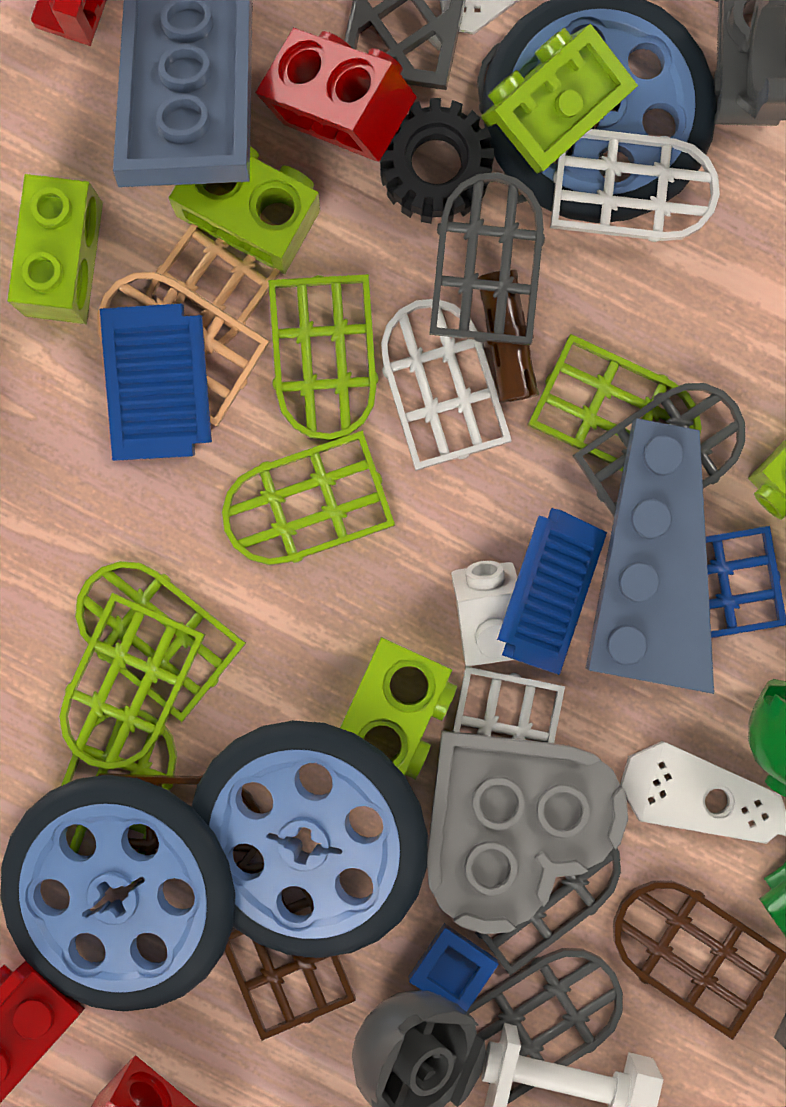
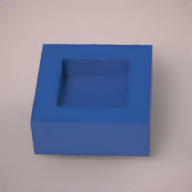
[409,923,499,1012]

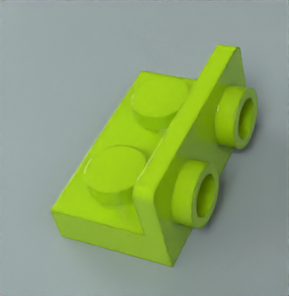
[481,24,638,173]

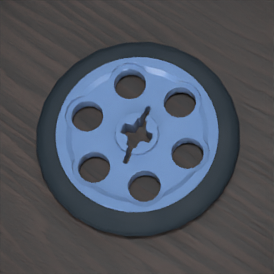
[482,0,717,223]
[191,720,428,958]
[0,775,235,1012]

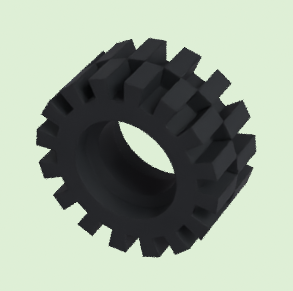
[380,98,494,224]

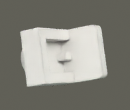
[451,561,518,667]

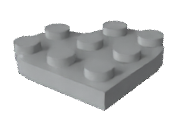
[427,730,628,934]

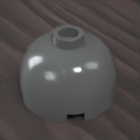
[352,990,486,1107]

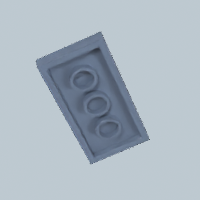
[113,0,253,187]

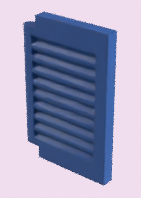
[99,304,212,461]
[497,508,607,675]

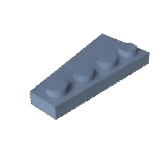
[586,418,714,694]

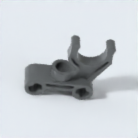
[713,0,786,126]

